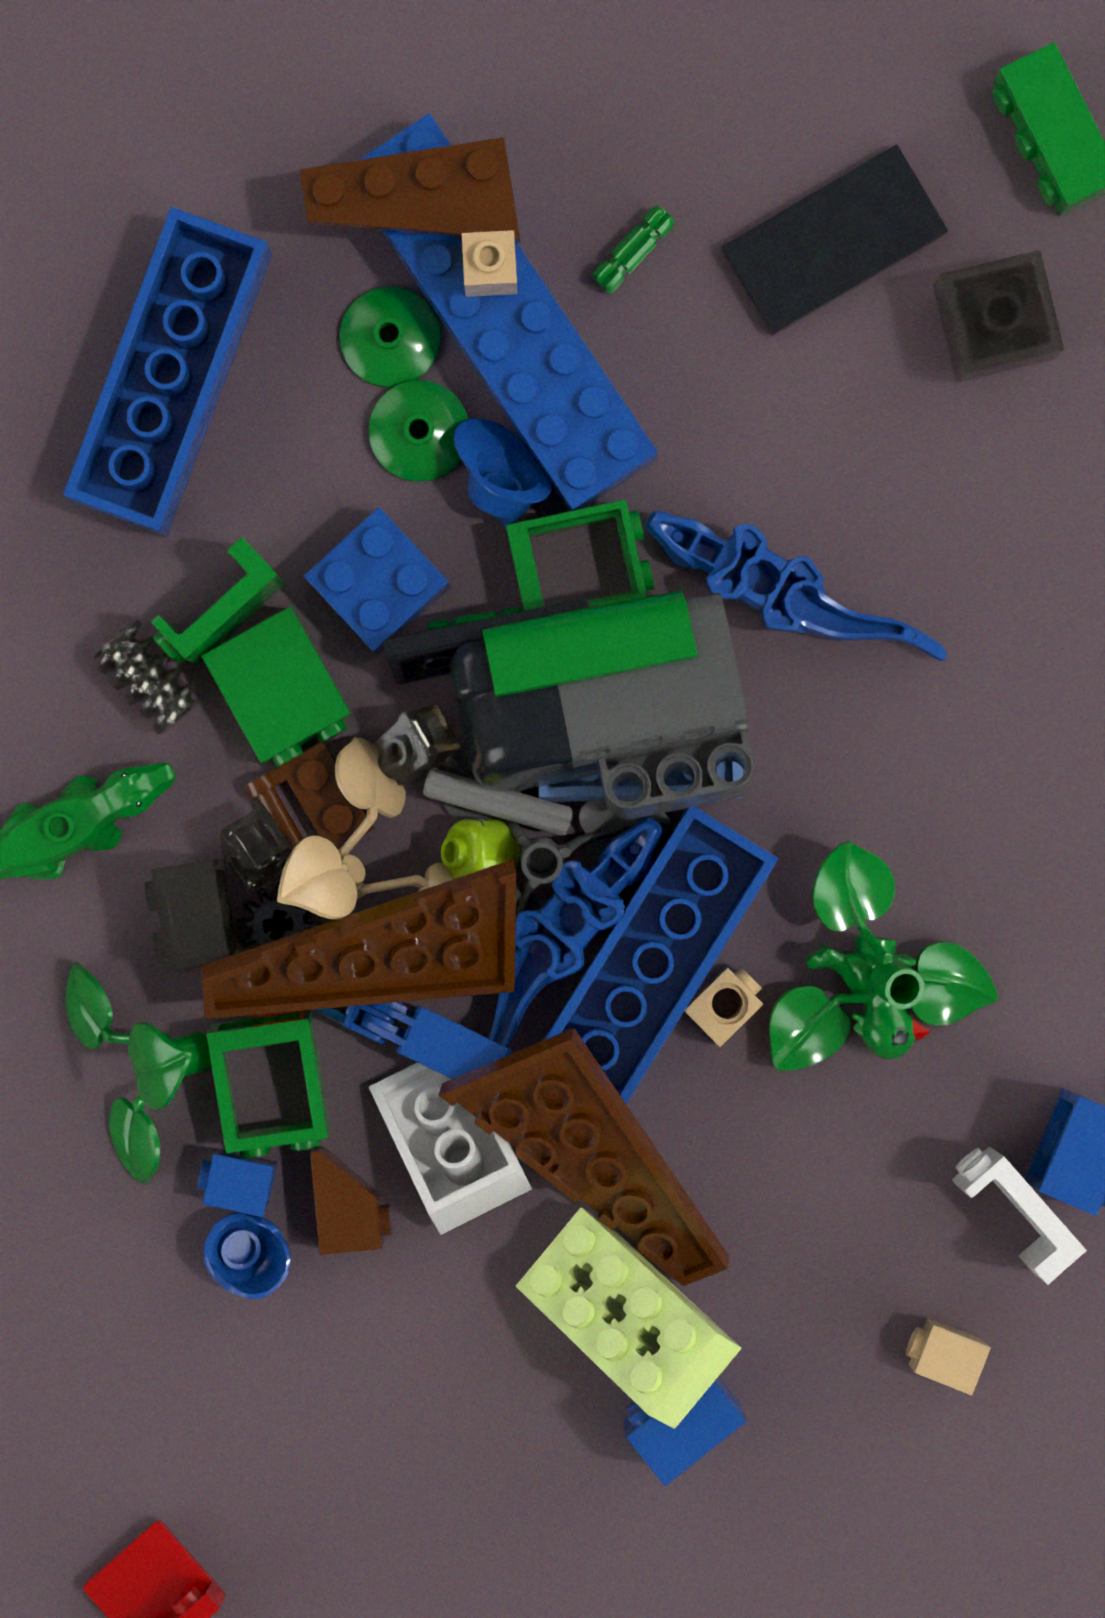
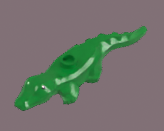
[0,762,176,880]

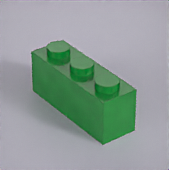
[991,42,1105,216]

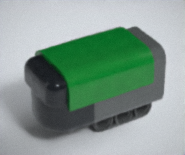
[450,590,754,819]

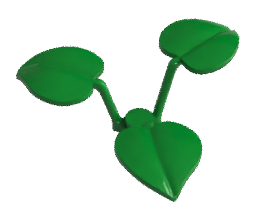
[768,841,999,1071]
[66,962,212,1185]

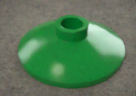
[340,286,441,388]
[369,380,468,482]

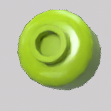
[441,819,520,879]

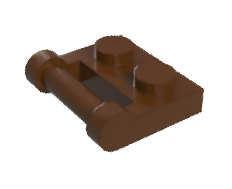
[244,742,375,855]

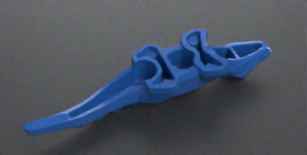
[645,511,947,661]
[488,818,662,1048]

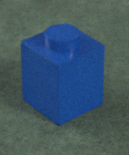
[197,1149,278,1217]

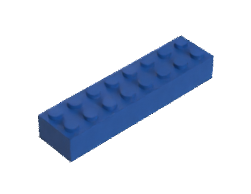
[359,113,658,511]

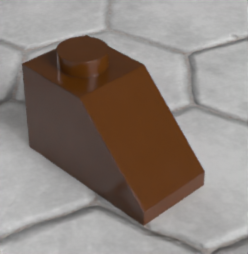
[310,1147,392,1255]

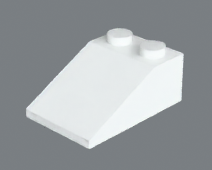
[369,1062,532,1235]

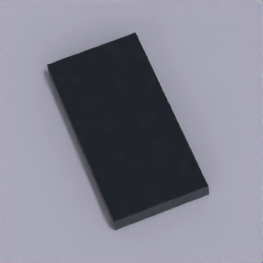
[722,144,948,336]
[383,598,589,685]

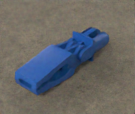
[313,1001,513,1079]

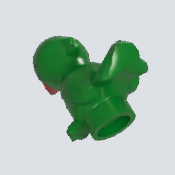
[804,935,931,1060]

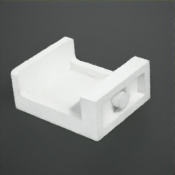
[952,1147,1087,1285]

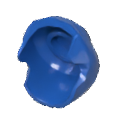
[204,1213,291,1299]

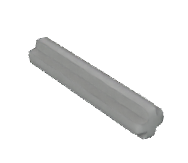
[423,768,573,836]

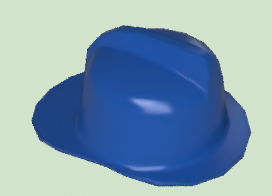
[454,418,552,527]

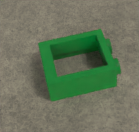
[506,499,655,611]
[206,1010,330,1158]

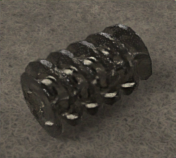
[94,620,202,735]

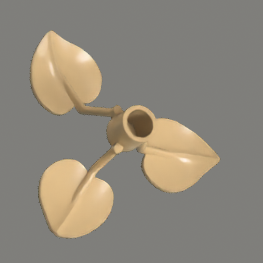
[277,736,453,919]

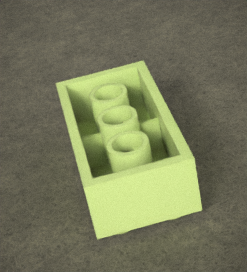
[516,1207,742,1429]

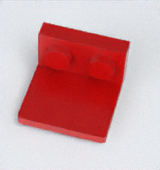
[83,1520,226,1618]

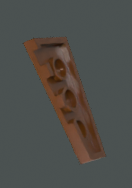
[299,137,521,243]

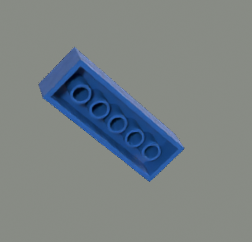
[63,207,273,537]
[542,807,779,1104]

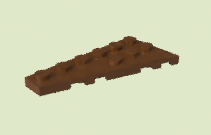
[201,859,516,1019]
[438,1028,729,1286]

